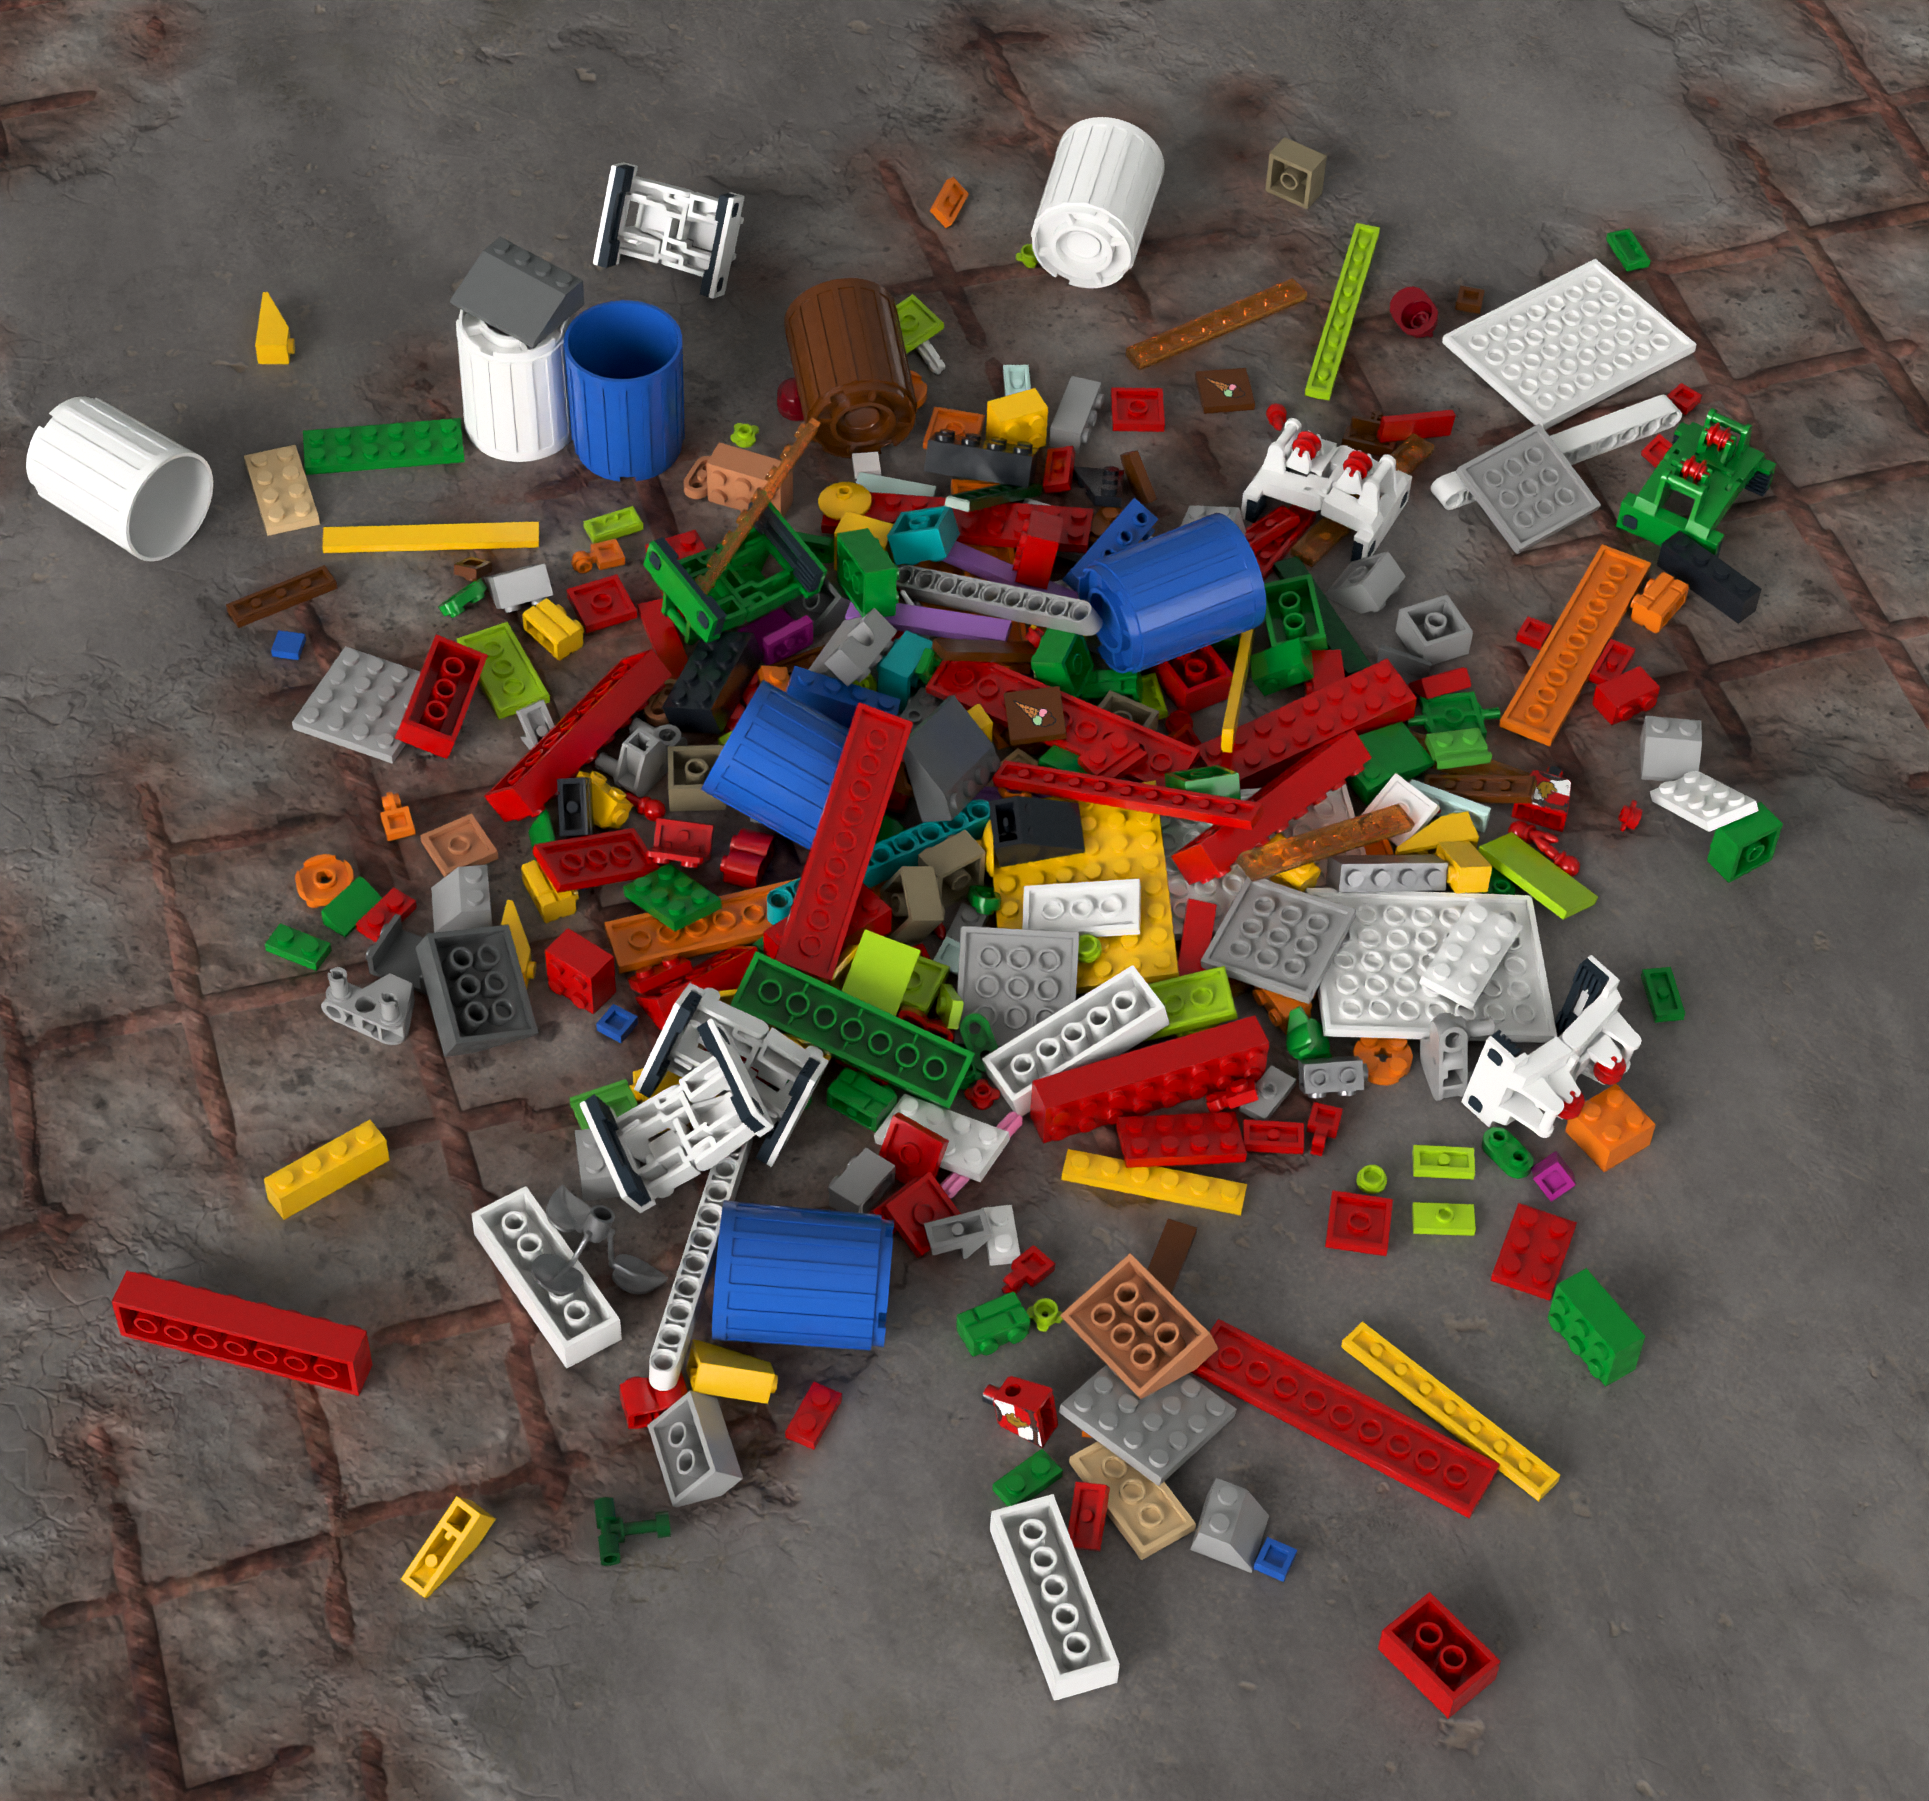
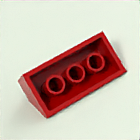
[635,945,758,1030]

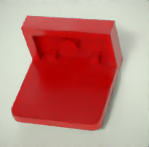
[646,817,715,868]

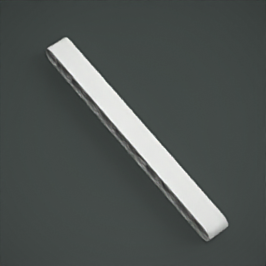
[1431,394,1682,510]
[649,1137,753,1391]

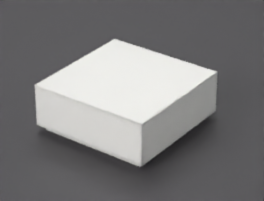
[852,452,881,479]

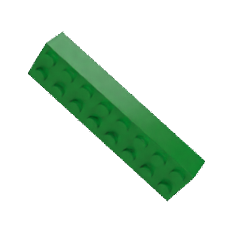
[730,951,975,1110]

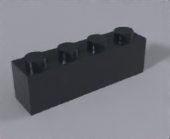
[1657,530,1762,624]

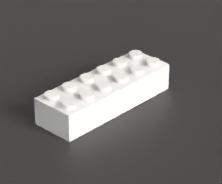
[982,965,1169,1117]
[471,1186,622,1369]
[990,1494,1120,1701]

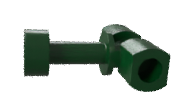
[594,1497,671,1566]

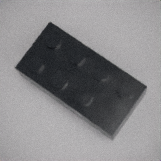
[924,429,1039,488]
[662,631,764,734]

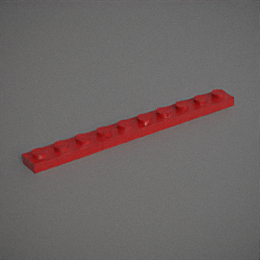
[992,760,1264,830]

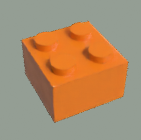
[1565,1084,1656,1172]

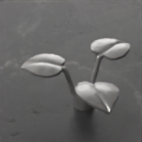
[531,1184,668,1295]

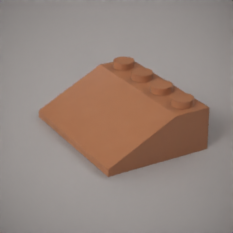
[1060,1253,1219,1399]

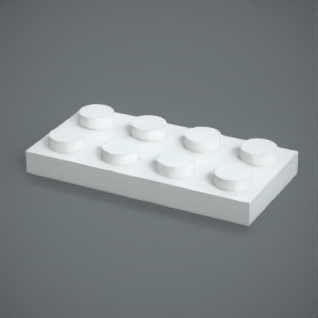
[1650,771,1758,832]
[1022,879,1141,937]
[1420,900,1523,1010]
[874,1094,1010,1182]

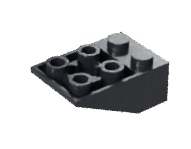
[989,796,1085,867]

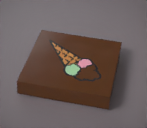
[1195,368,1255,414]
[1004,686,1067,746]

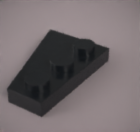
[1073,466,1124,508]

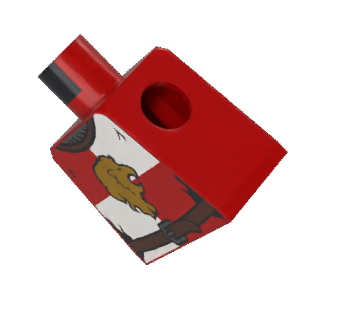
[1511,766,1571,832]
[982,1376,1059,1448]

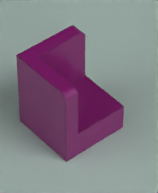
[1532,1151,1576,1202]

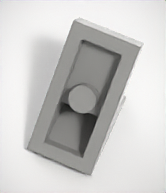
[516,700,555,750]
[924,1208,992,1259]

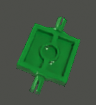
[1406,691,1500,740]

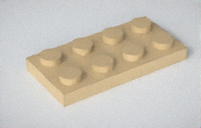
[244,445,320,536]
[1069,1441,1196,1560]

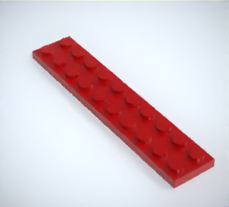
[821,492,1094,553]
[926,660,1200,787]
[774,702,913,984]
[1191,1318,1500,1519]

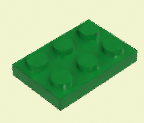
[623,864,722,932]

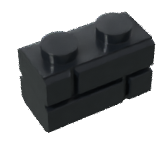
[557,777,594,836]

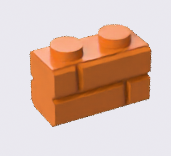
[1630,572,1689,634]

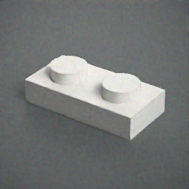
[981,1205,1021,1266]

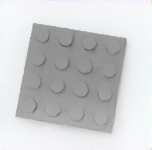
[1456,423,1601,555]
[292,646,420,764]
[1201,875,1356,1004]
[954,926,1079,1047]
[1059,1364,1237,1486]

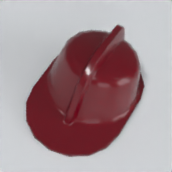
[1390,286,1438,338]
[777,377,804,422]

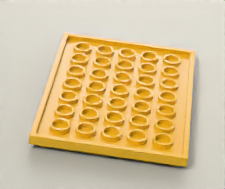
[993,780,1179,994]

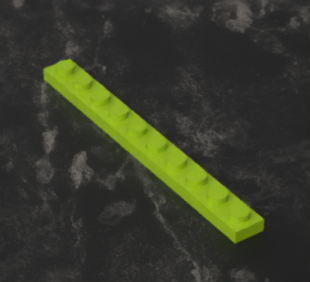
[1304,223,1380,401]

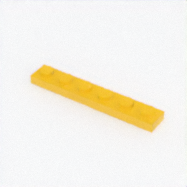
[1061,1149,1247,1216]

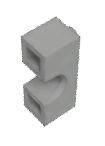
[824,608,897,687]

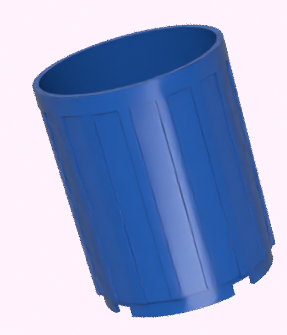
[564,300,685,482]
[1078,513,1266,674]
[701,680,849,850]
[712,1200,894,1351]

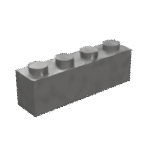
[1326,854,1448,892]

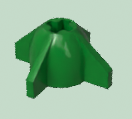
[1286,1006,1333,1060]

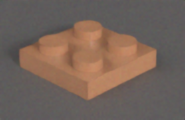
[420,813,499,877]

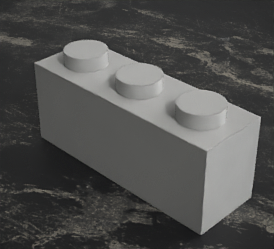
[1049,376,1104,453]

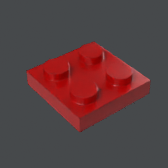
[1110,387,1165,432]
[566,574,637,634]
[879,1112,949,1184]
[881,1171,961,1258]
[1325,1190,1393,1256]

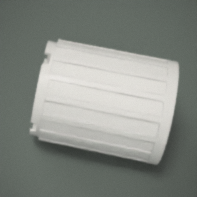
[1031,117,1165,288]
[456,309,572,462]
[26,397,213,562]

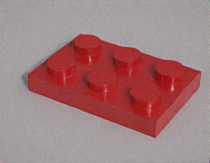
[1490,1203,1577,1301]

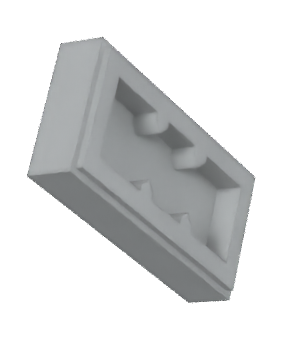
[1239,1065,1297,1121]

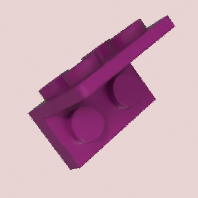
[738,608,813,666]

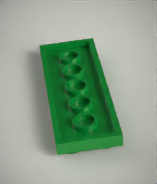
[303,418,465,475]

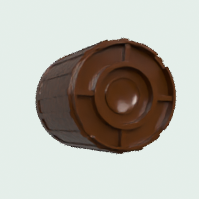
[784,278,917,459]

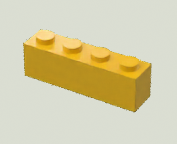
[264,1119,389,1220]

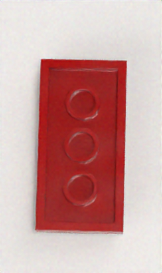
[532,828,660,893]
[1116,1112,1247,1168]

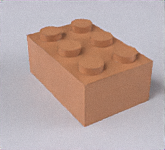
[706,442,793,517]

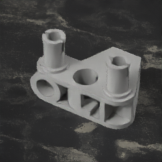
[595,718,687,797]
[321,967,415,1045]
[1420,1013,1495,1101]

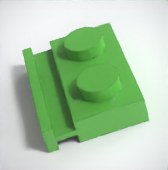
[1425,728,1492,770]
[569,1079,638,1130]

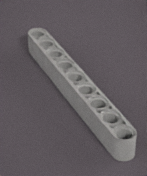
[896,565,1103,636]

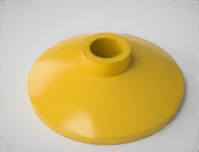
[818,482,872,520]
[976,820,994,877]

